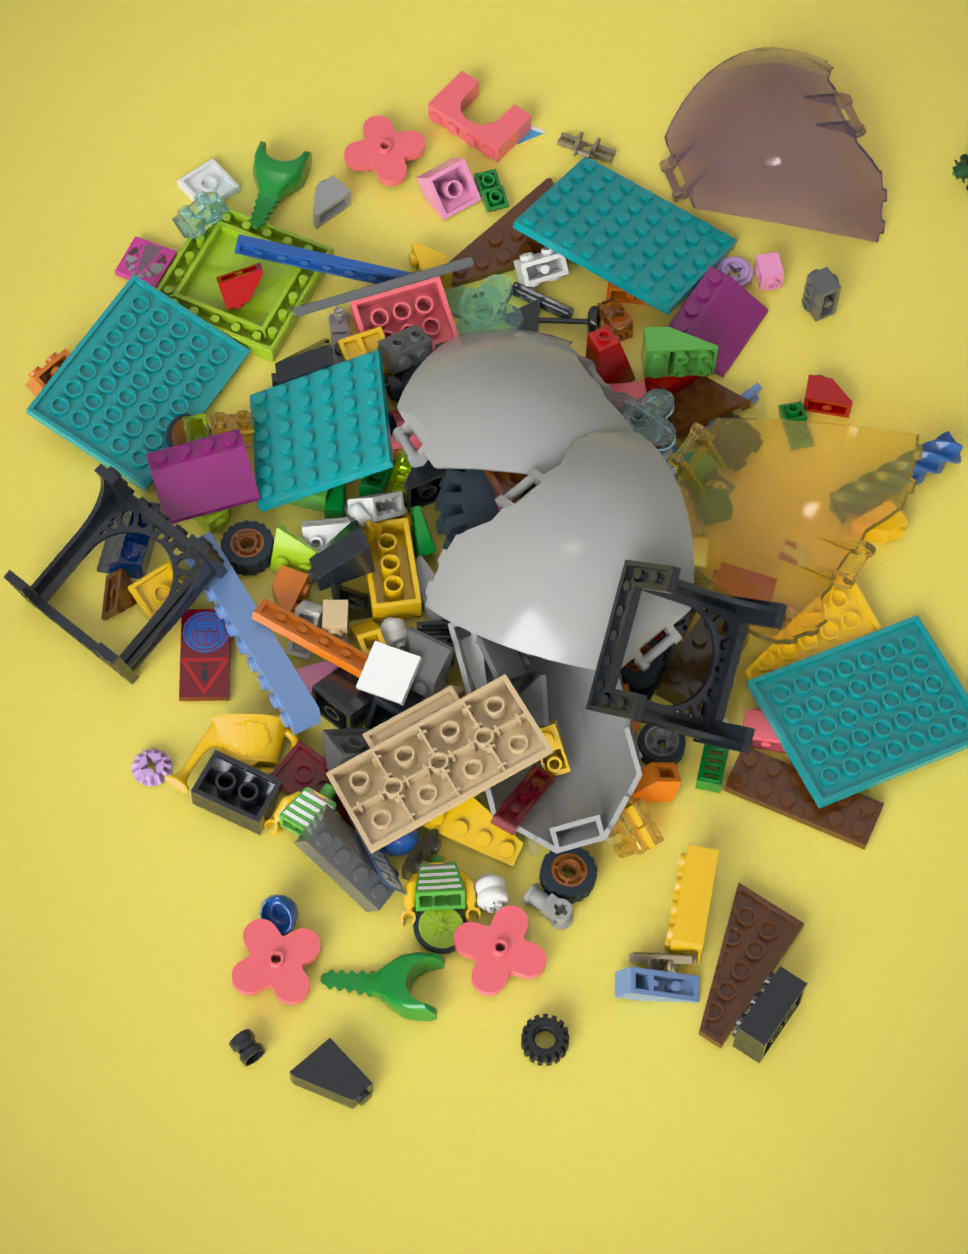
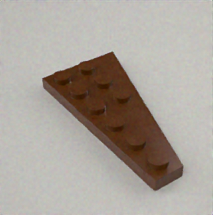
[631,376,751,448]
[698,882,805,1049]

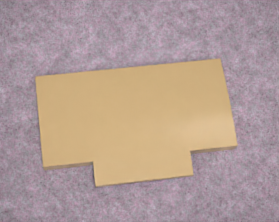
[326,674,554,854]

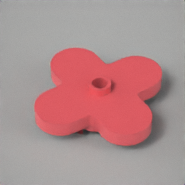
[344,116,426,186]
[454,906,547,996]
[232,919,321,1005]

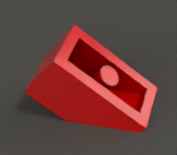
[216,262,263,309]
[803,374,852,418]

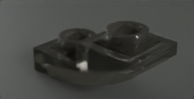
[402,829,442,880]

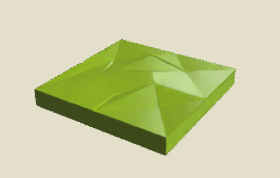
[157,201,334,362]

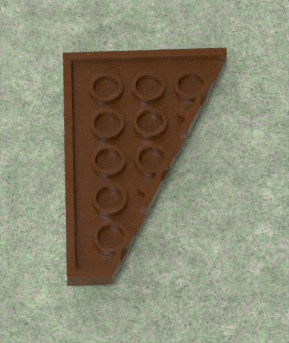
[448,178,554,288]

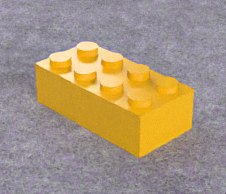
[359,518,422,622]
[664,844,719,965]

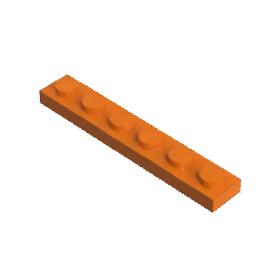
[251,598,369,678]

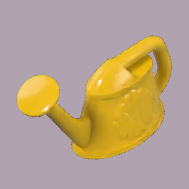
[165,714,300,793]

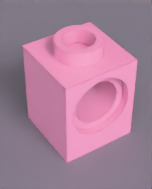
[754,252,785,290]

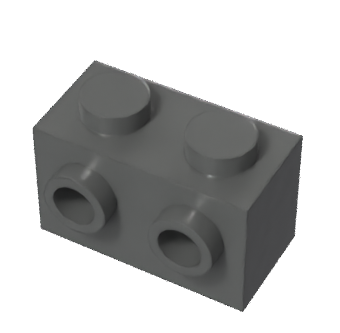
[801,267,841,322]
[377,325,433,374]

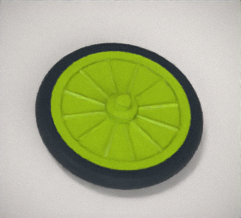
[413,909,467,954]

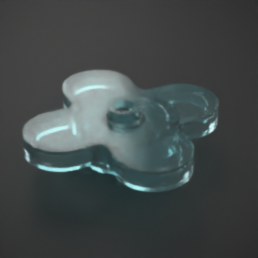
[446,274,524,336]
[608,389,677,451]

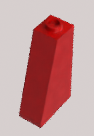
[585,325,636,384]

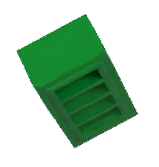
[359,459,398,496]
[324,483,346,519]
[410,506,436,558]
[695,744,729,793]

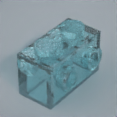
[172,191,229,239]

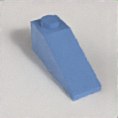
[615,967,699,1003]

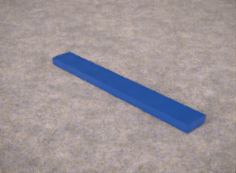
[234,234,417,288]

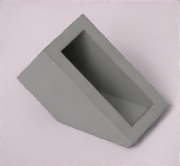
[313,175,351,229]

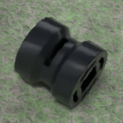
[229,1028,266,1066]

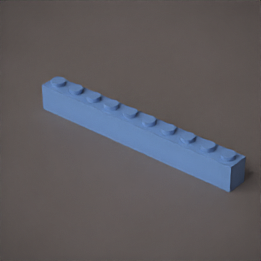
[184,532,321,735]

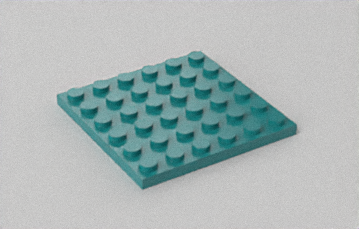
[250,350,394,512]

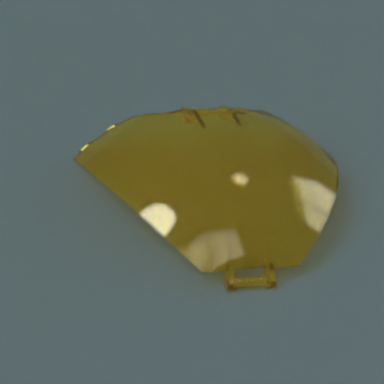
[668,418,923,645]

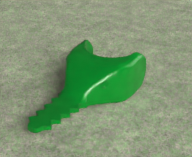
[249,141,312,229]
[321,952,446,1021]

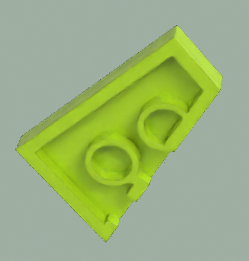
[270,523,342,585]

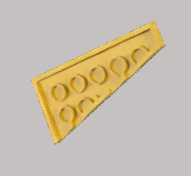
[743,568,882,682]
[422,797,524,867]

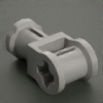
[523,883,573,930]

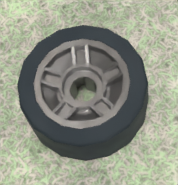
[637,724,686,765]

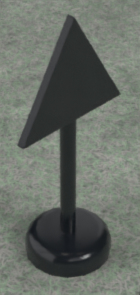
[500,297,601,333]

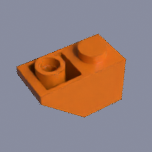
[272,565,312,614]
[629,762,681,802]

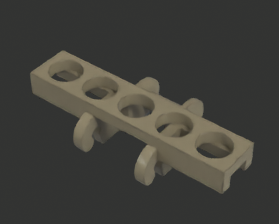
[557,131,616,163]
[629,952,698,972]

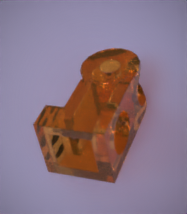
[597,297,633,342]

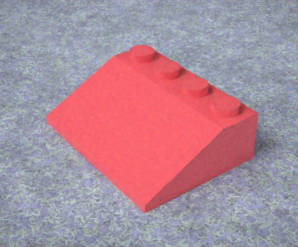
[349,276,458,351]

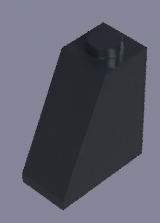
[290,1038,373,1109]

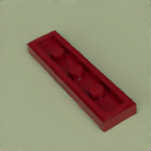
[490,765,556,835]

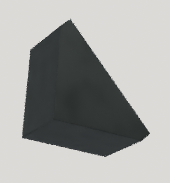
[331,583,372,621]

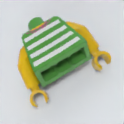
[264,783,341,836]
[400,855,481,926]

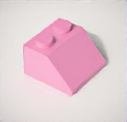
[416,158,482,220]

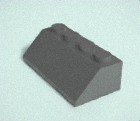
[294,804,399,912]

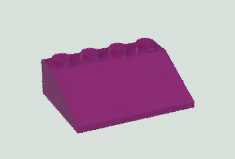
[668,266,768,377]
[146,429,260,524]

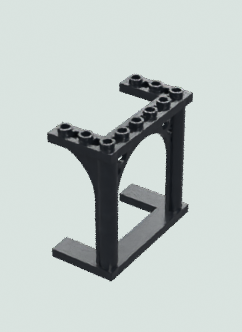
[3,463,228,685]
[586,559,788,754]

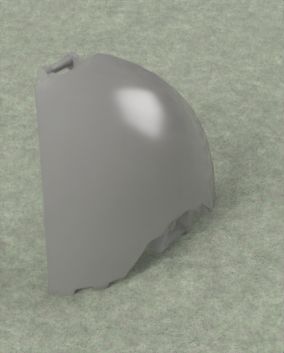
[392,328,634,475]
[425,429,694,671]

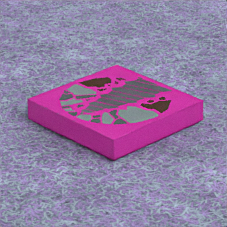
[115,236,177,289]

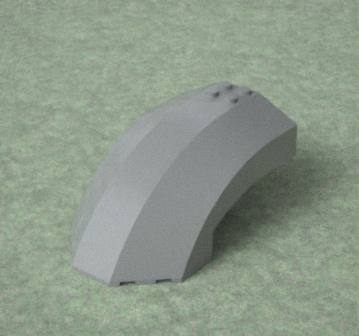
[448,623,643,854]

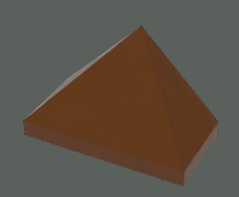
[101,568,137,620]

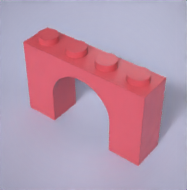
[428,71,532,162]

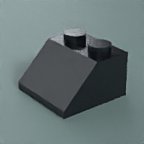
[405,459,446,513]

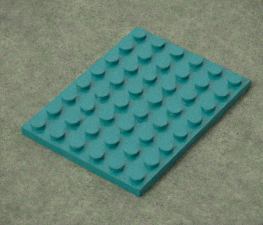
[513,156,737,315]
[26,274,251,492]
[747,615,968,809]

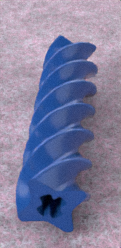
[829,431,963,525]

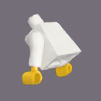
[344,491,412,541]

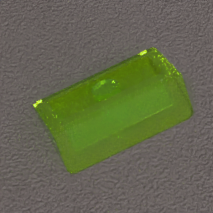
[182,413,210,443]

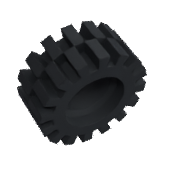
[521,1014,569,1066]

